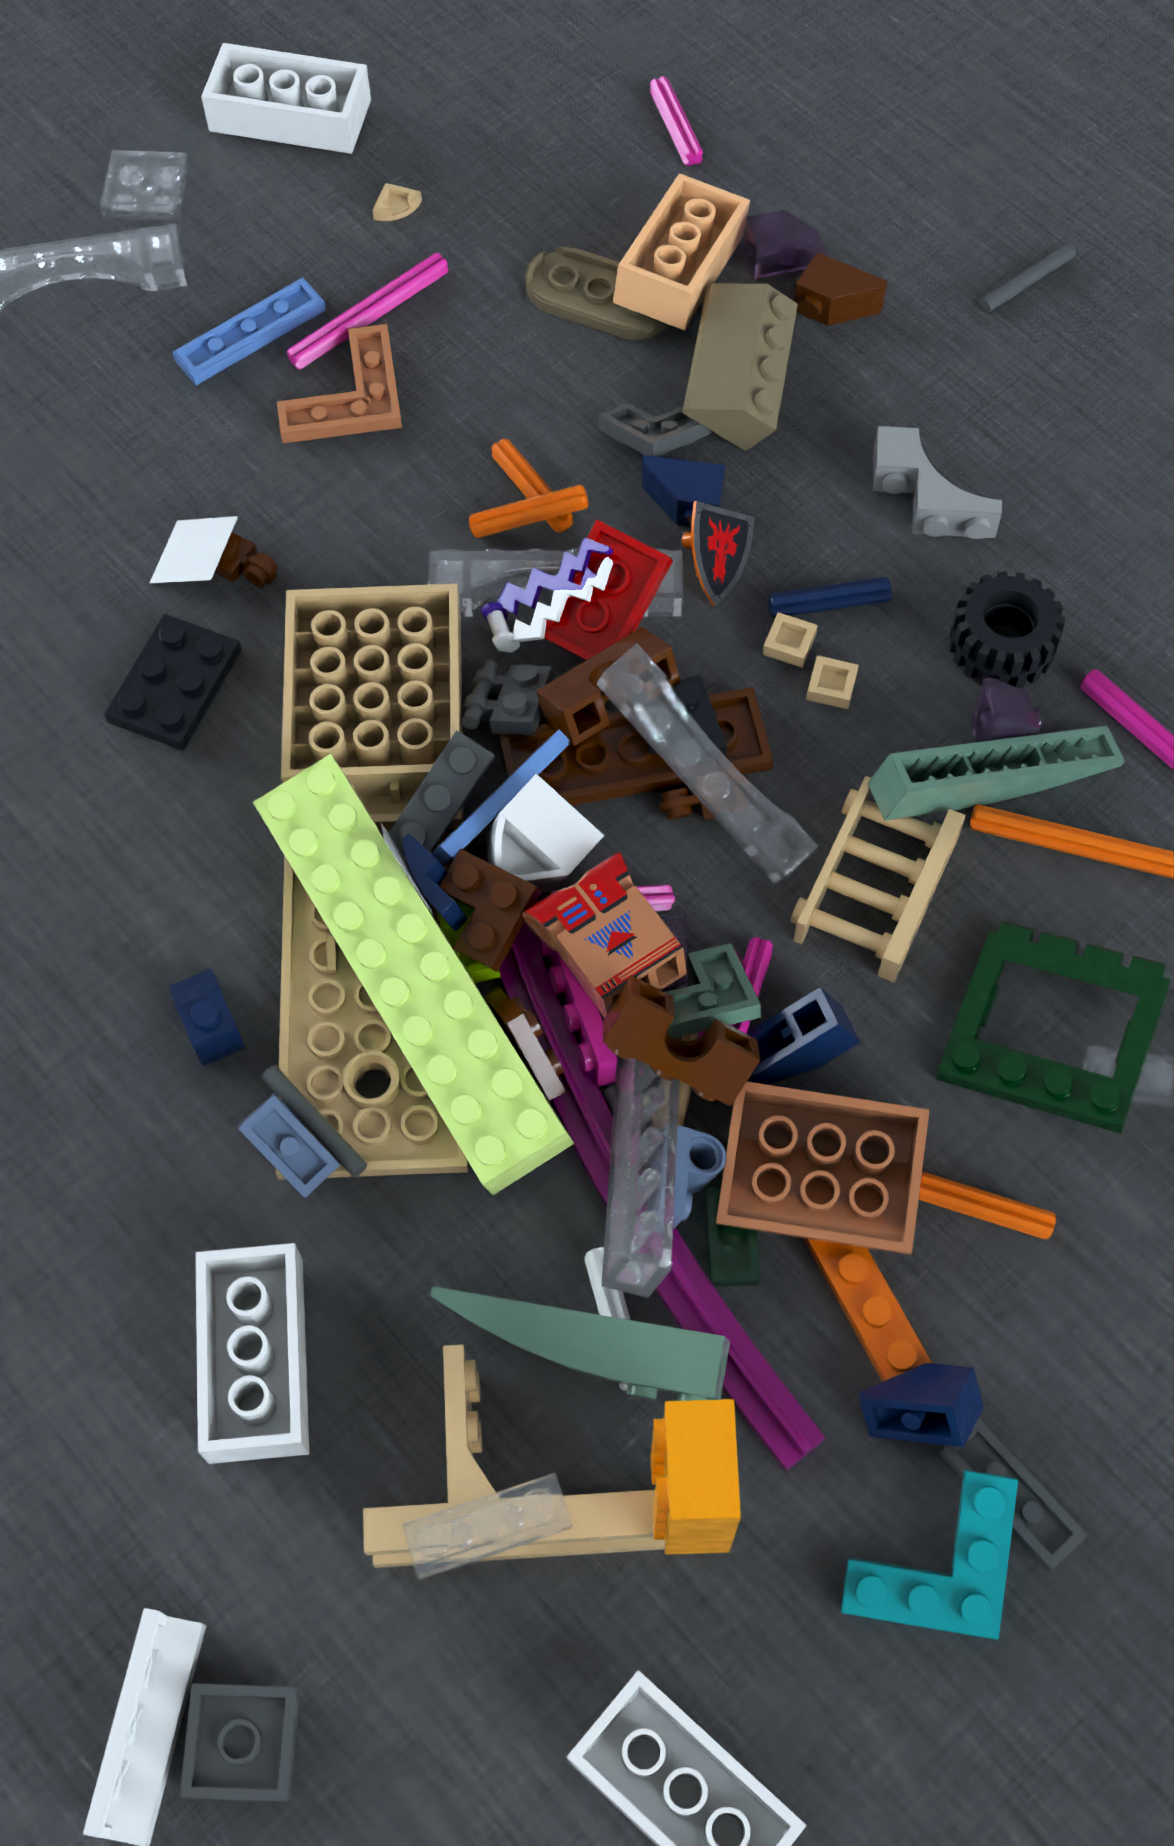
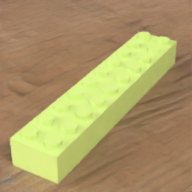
[253,754,574,1195]

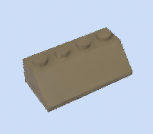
[682,283,798,451]

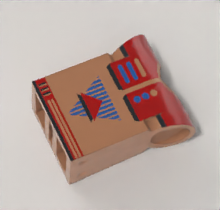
[522,851,687,1018]

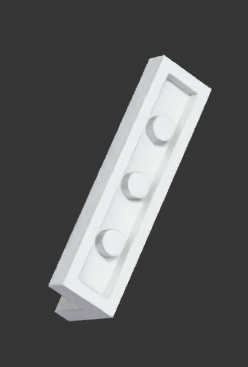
[83,1608,206,1846]

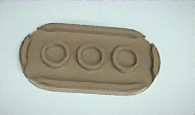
[525,247,668,340]

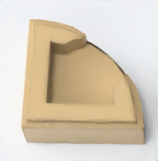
[372,183,422,221]

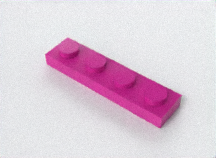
[535,935,617,1087]

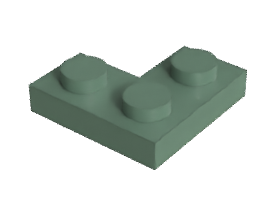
[665,943,761,1038]

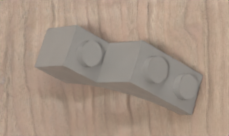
[872,426,1002,539]

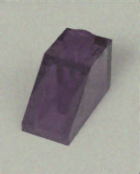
[744,210,828,279]
[970,677,1043,742]

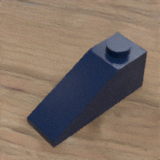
[747,987,861,1085]

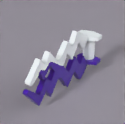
[480,538,613,653]

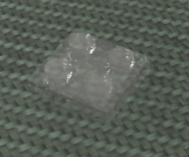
[100,150,189,221]

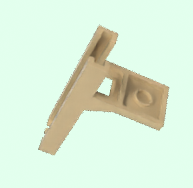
[363,1344,665,1568]

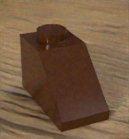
[794,252,888,326]

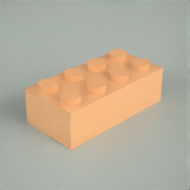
[613,173,750,331]

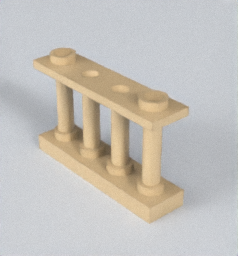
[790,776,966,983]

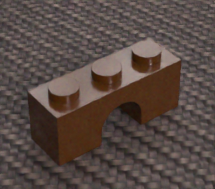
[536,627,681,746]
[603,976,760,1106]

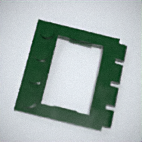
[936,921,1170,1134]

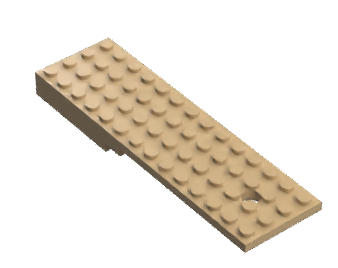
[276,583,468,1180]

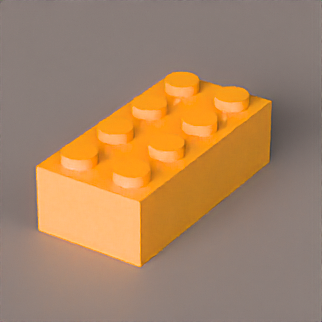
[651,1399,741,1555]

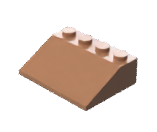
[716,1082,930,1255]

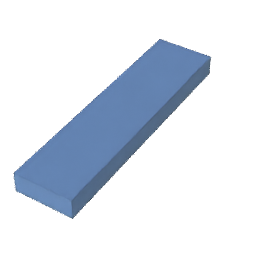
[172,277,326,386]
[431,729,570,866]

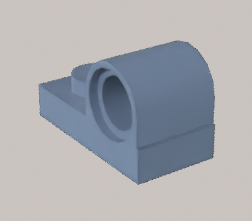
[238,1093,340,1198]
[649,1125,726,1235]

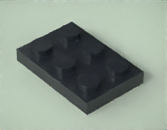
[104,613,242,751]

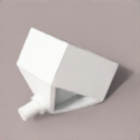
[486,774,604,892]

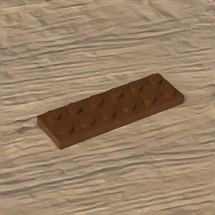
[499,687,773,806]

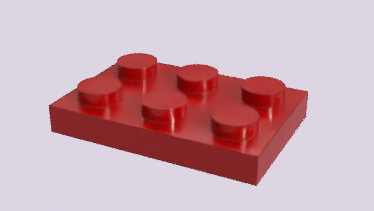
[544,520,673,660]

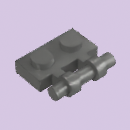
[461,661,554,736]

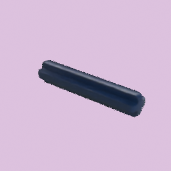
[768,577,892,618]

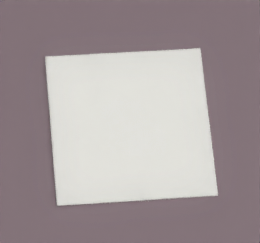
[150,516,238,583]
[381,823,432,913]

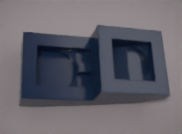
[402,833,468,932]

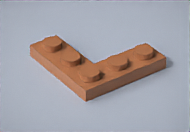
[277,324,402,444]

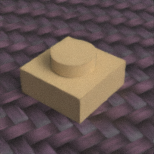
[763,612,818,668]
[806,656,859,709]

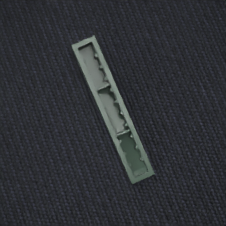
[868,726,1125,821]
[431,1286,730,1401]

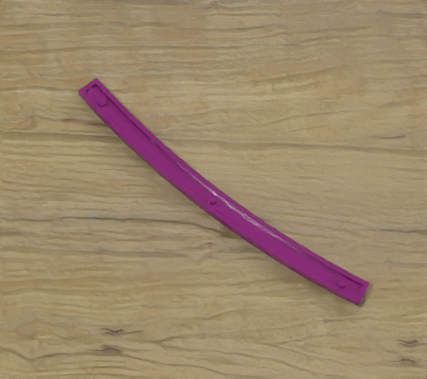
[482,856,826,1472]

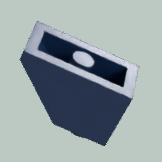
[642,455,725,528]
[169,969,245,1066]
[859,1363,984,1447]

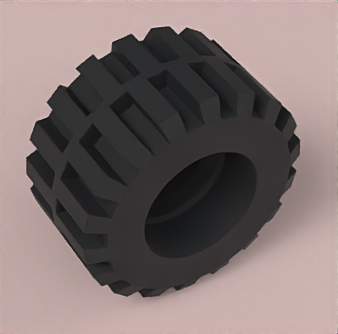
[949,571,1065,690]

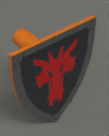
[682,501,755,606]

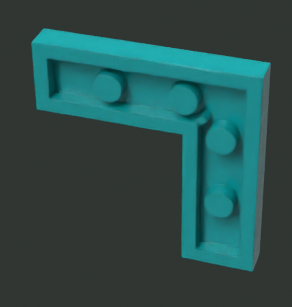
[840,1469,1018,1640]

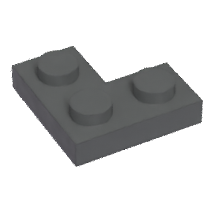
[598,403,712,457]

